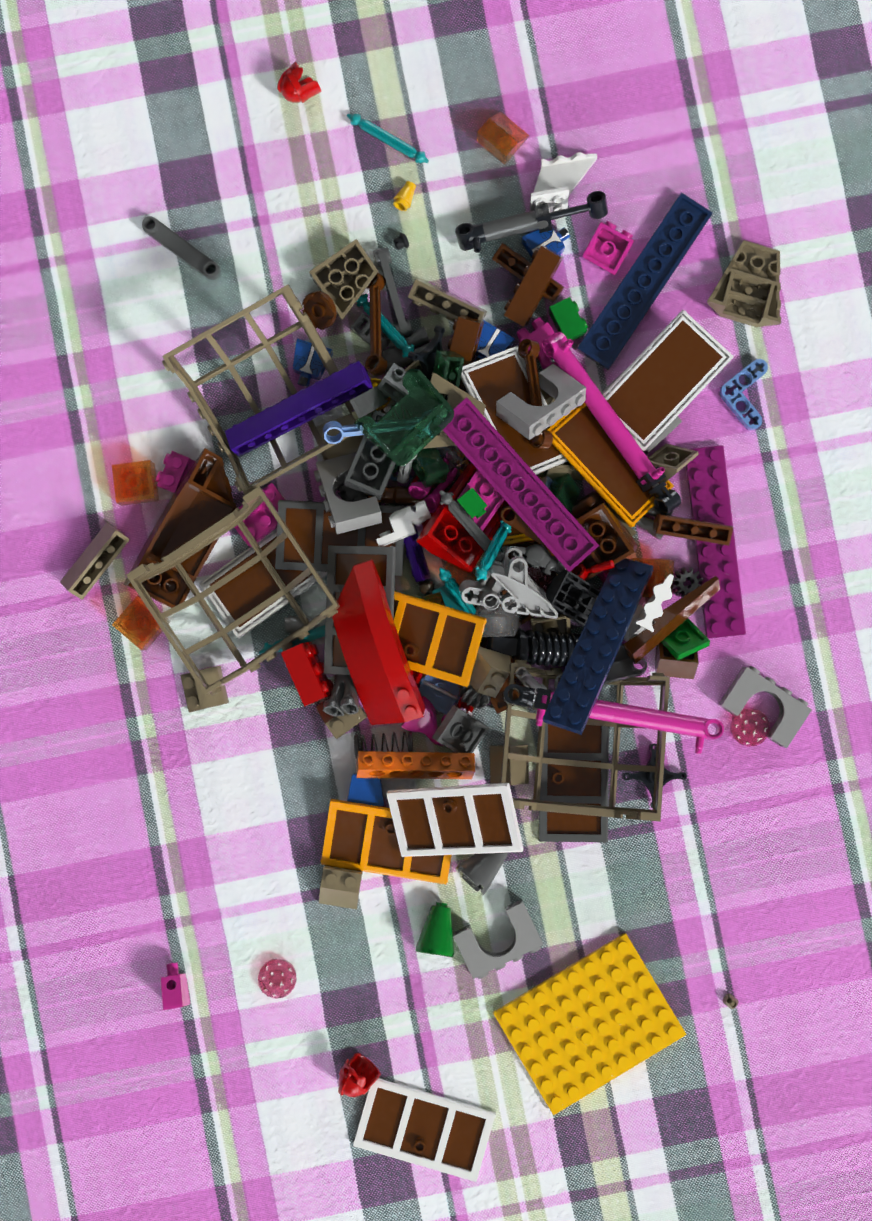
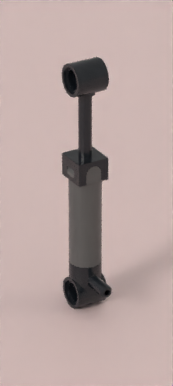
[455,191,608,253]

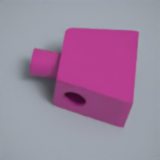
[161,962,191,1010]

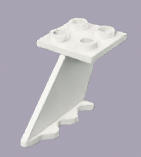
[530,152,597,213]
[624,574,674,641]

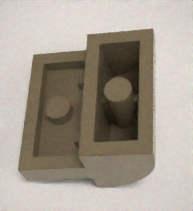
[180,666,229,712]

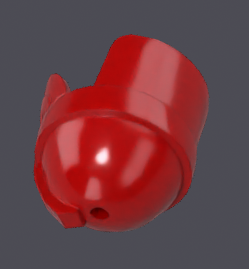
[277,62,322,103]
[338,1053,381,1097]

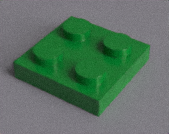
[661,618,710,660]

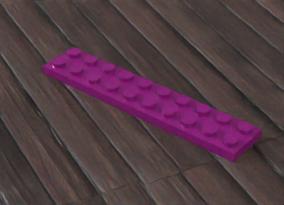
[438,397,599,572]
[686,445,746,639]

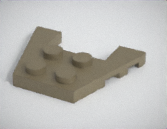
[417,373,486,449]

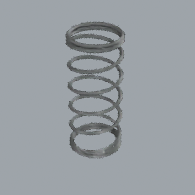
[354,731,413,759]

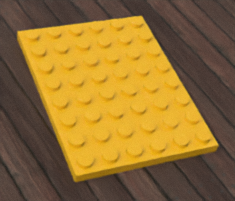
[493,933,686,1116]

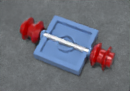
[411,670,473,715]

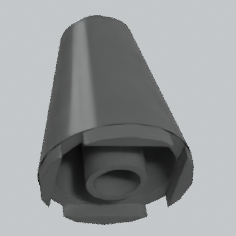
[455,852,508,895]

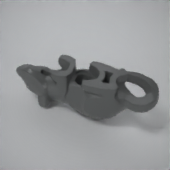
[510,544,567,576]

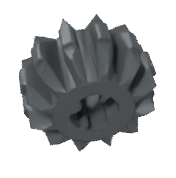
[671,567,703,598]
[458,684,491,710]

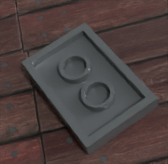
[432,705,489,753]

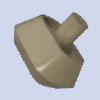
[723,994,738,1009]

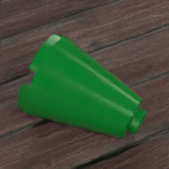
[415,902,454,957]

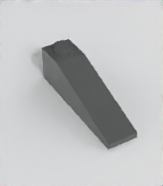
[350,386,389,418]

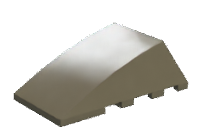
[707,240,781,327]

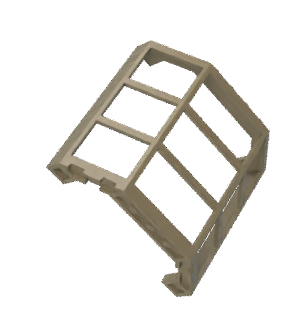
[162,284,367,495]
[126,486,340,696]
[500,660,670,822]

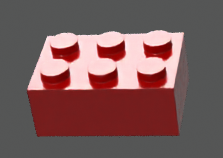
[281,642,333,707]

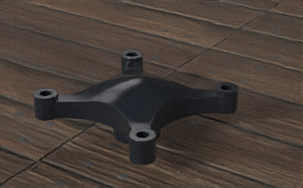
[408,325,448,387]
[622,744,687,808]

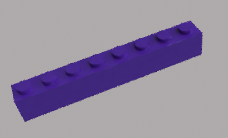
[225,361,373,457]

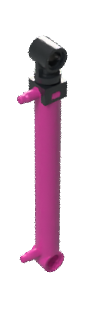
[541,332,681,515]
[503,684,724,754]

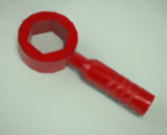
[571,560,614,580]

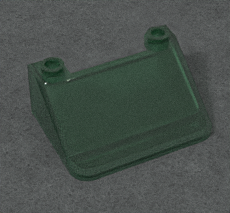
[354,369,454,466]

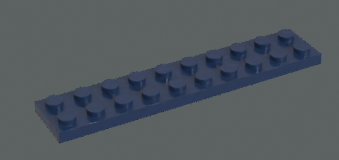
[577,192,713,370]
[543,558,653,735]

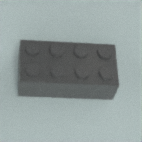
[344,410,410,500]

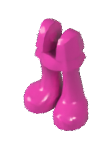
[408,458,458,513]

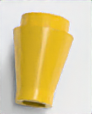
[393,181,416,211]

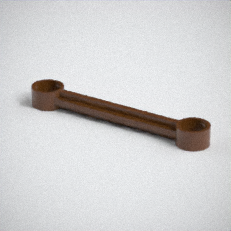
[365,273,387,376]
[518,339,553,450]

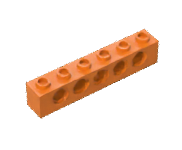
[356,751,475,779]

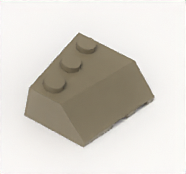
[309,239,378,320]

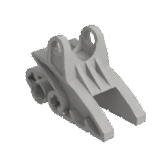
[459,546,558,619]

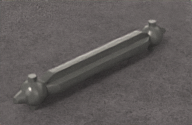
[439,490,504,562]

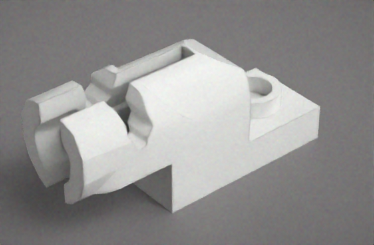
[376,500,431,547]

